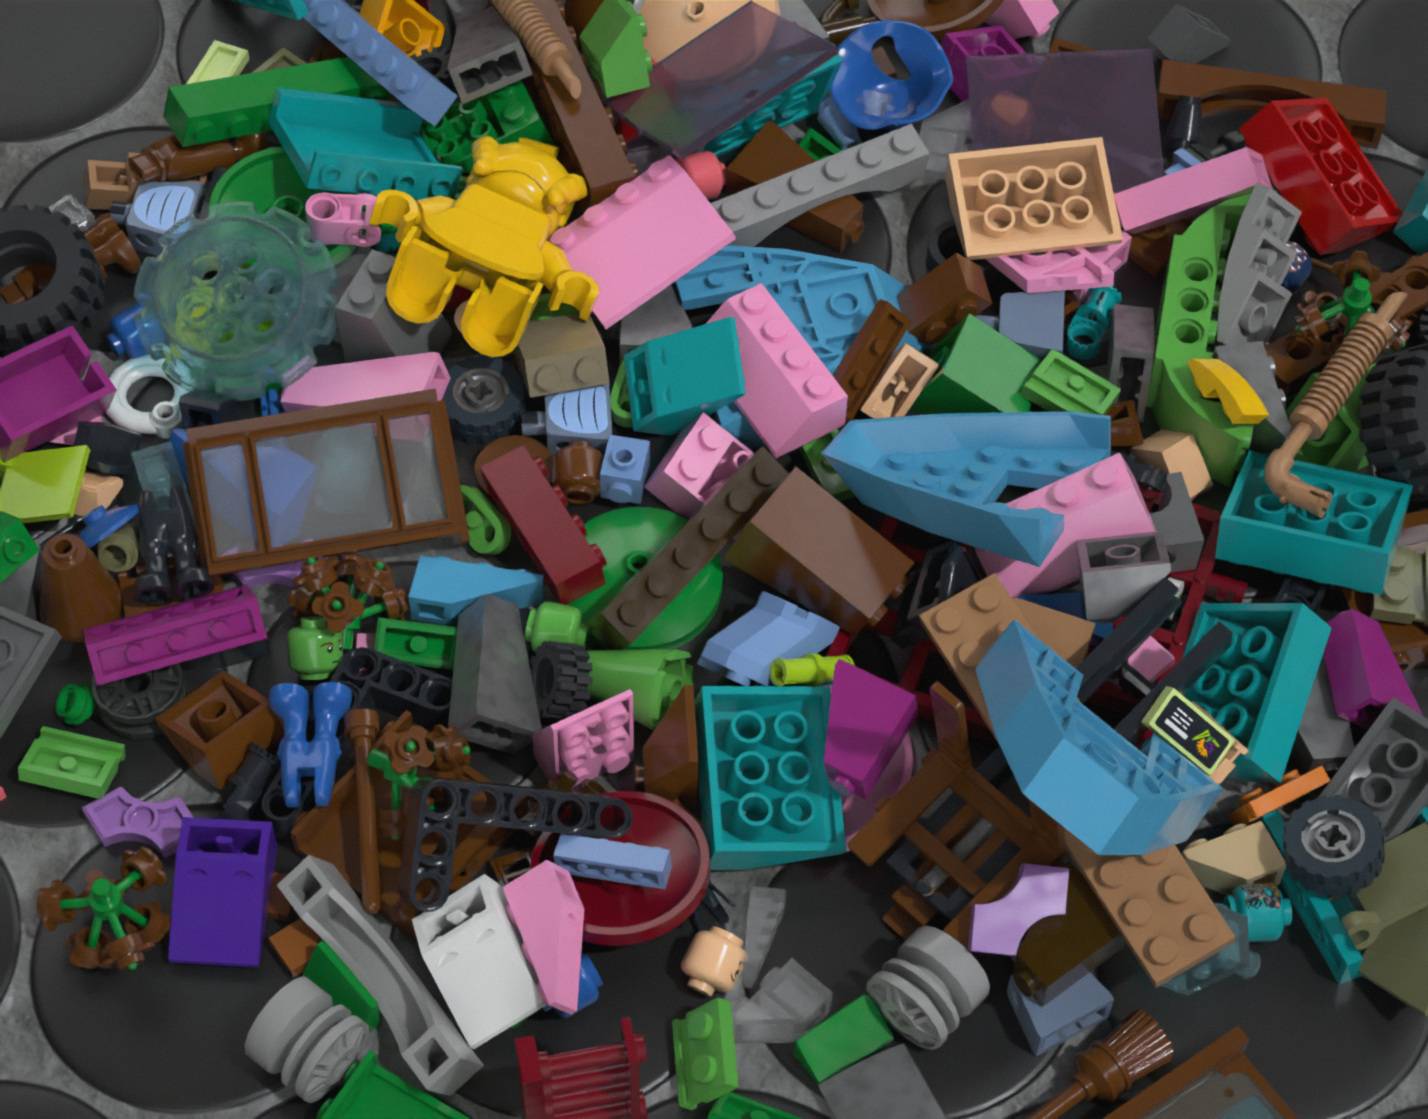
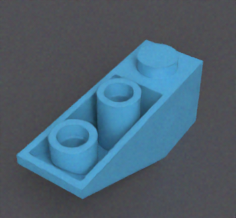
[409,555,545,626]

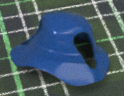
[830,20,953,131]

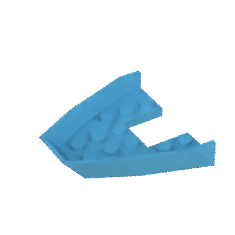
[673,245,930,449]
[821,411,1111,567]
[975,619,1224,855]

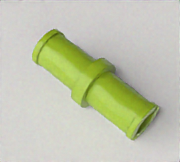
[769,653,854,687]

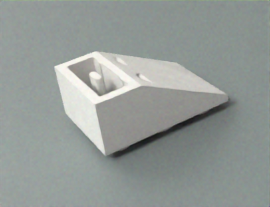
[412,874,547,1049]

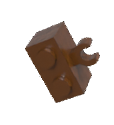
[897,253,992,345]

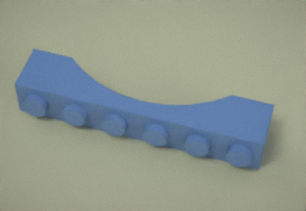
[303,0,458,126]

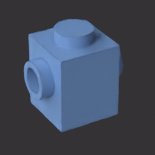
[600,435,650,504]

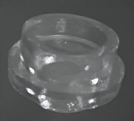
[857,90,895,117]

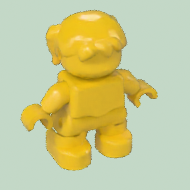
[368,136,599,357]

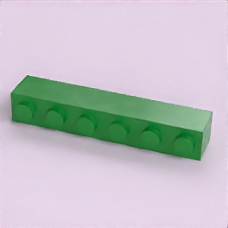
[163,57,391,147]

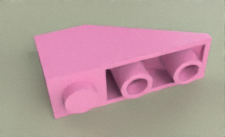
[502,860,584,1015]

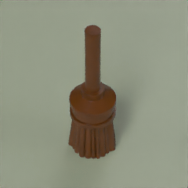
[1026,1009,1173,1119]

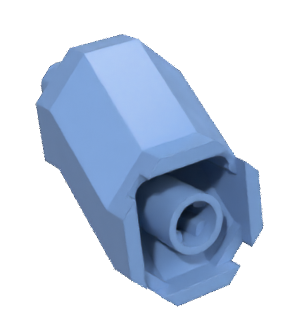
[697,591,840,686]

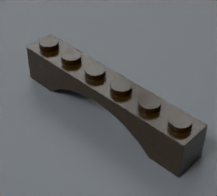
[585,446,789,650]

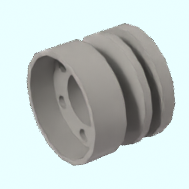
[866,925,990,1050]
[244,976,369,1103]

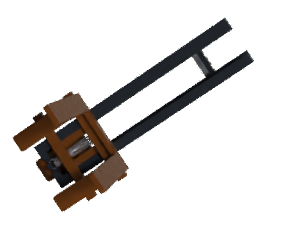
[848,577,1232,950]

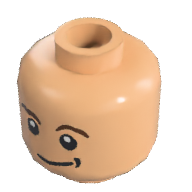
[681,926,748,997]

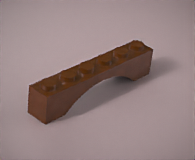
[1153,59,1387,149]

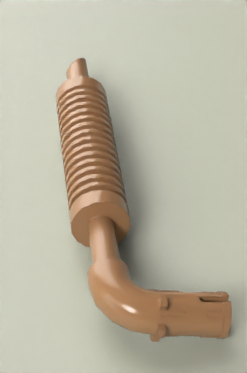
[491,0,581,99]
[1264,292,1408,518]

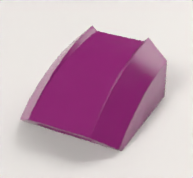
[941,25,1041,107]

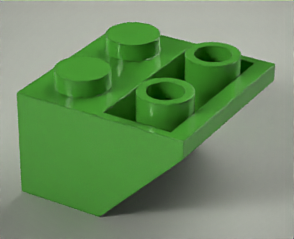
[579,0,653,98]

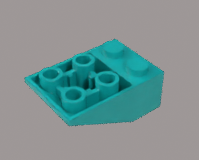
[624,317,746,436]

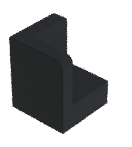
[73,421,142,475]

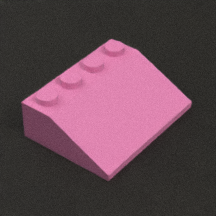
[549,155,737,329]

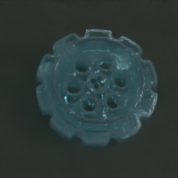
[134,201,340,401]

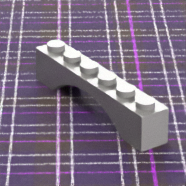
[710,124,930,247]
[277,855,484,1096]

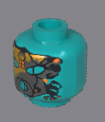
[1223,883,1292,942]

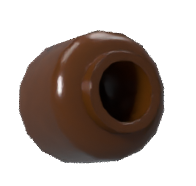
[552,441,604,505]

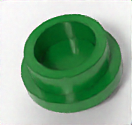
[56,683,95,726]

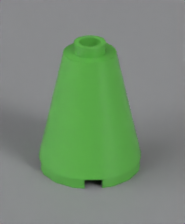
[586,649,694,731]

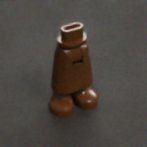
[128,132,268,182]
[0,213,143,304]

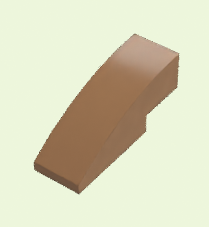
[82,152,208,210]

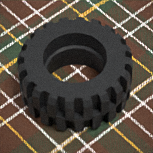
[0,205,105,358]
[1357,343,1428,503]

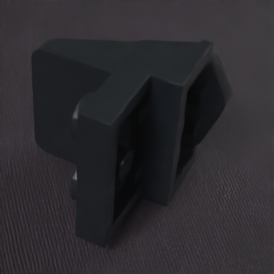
[890,540,982,649]

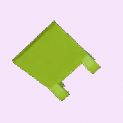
[0,445,90,523]

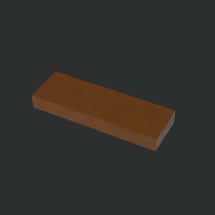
[833,299,912,422]

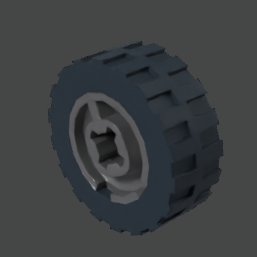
[442,355,526,446]
[1283,795,1385,897]

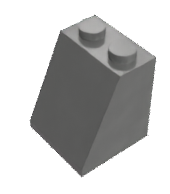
[335,250,452,363]

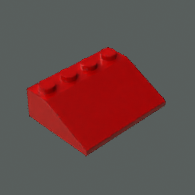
[1239,98,1403,255]

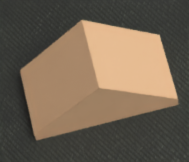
[860,343,939,418]
[1129,430,1213,501]

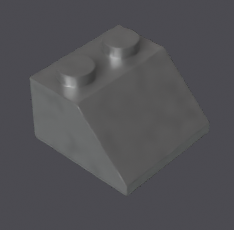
[1076,531,1171,623]

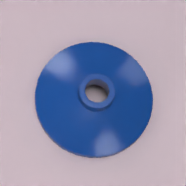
[78,504,139,548]

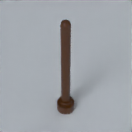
[343,709,381,914]

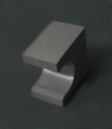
[1149,472,1204,573]

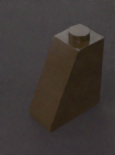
[1012,861,1126,1007]

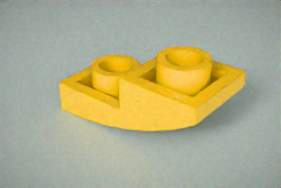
[1187,358,1269,424]

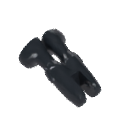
[133,486,214,606]

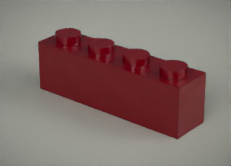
[480,445,607,605]

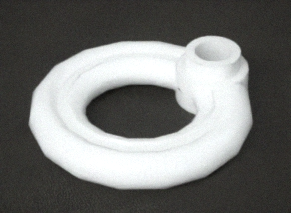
[106,355,198,438]

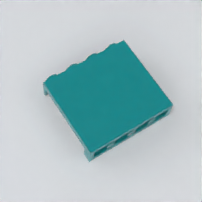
[268,88,463,200]

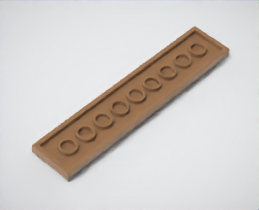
[919,573,1236,988]

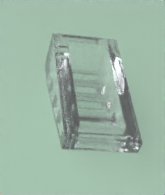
[741,886,786,988]

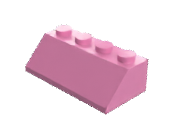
[706,283,848,458]
[974,453,1156,598]

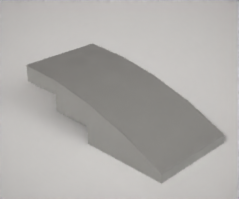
[1217,182,1302,345]

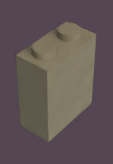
[514,313,610,398]

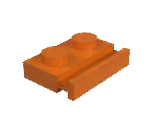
[1228,766,1330,826]

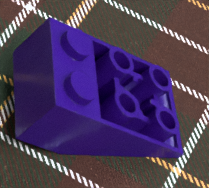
[168,817,278,968]

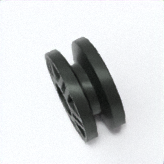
[92,663,187,740]

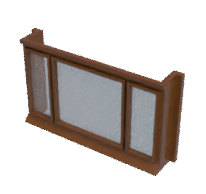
[182,388,470,586]

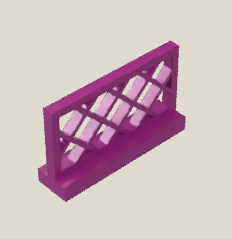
[83,584,267,686]

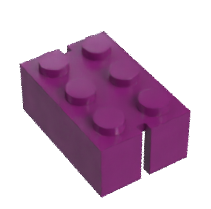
[0,325,117,462]

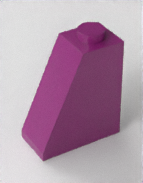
[1324,609,1423,730]
[824,659,919,800]

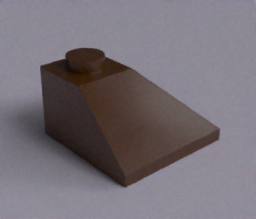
[635,685,698,805]

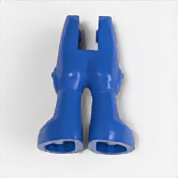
[269,682,352,807]

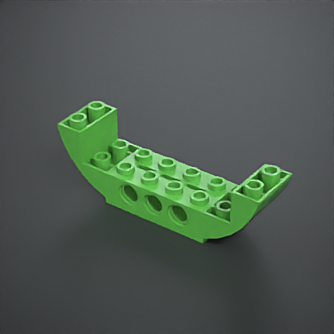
[1146,190,1277,487]

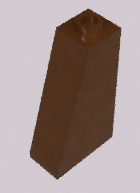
[726,121,865,254]

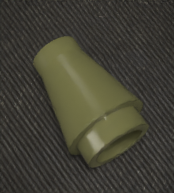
[97,522,140,572]

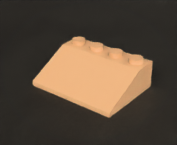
[945,137,1123,260]

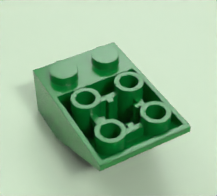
[420,79,557,174]

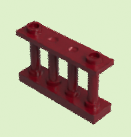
[515,1017,648,1119]

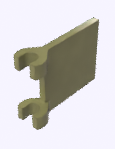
[1327,822,1428,950]

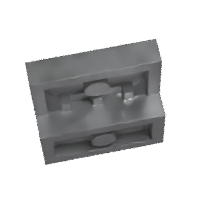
[818,1043,947,1119]

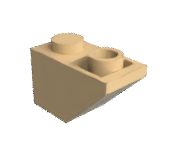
[1182,821,1286,895]

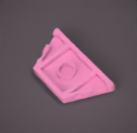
[984,247,1114,293]

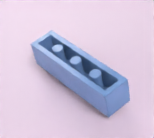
[553,833,672,889]

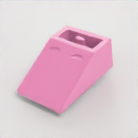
[644,412,761,540]
[532,689,634,791]

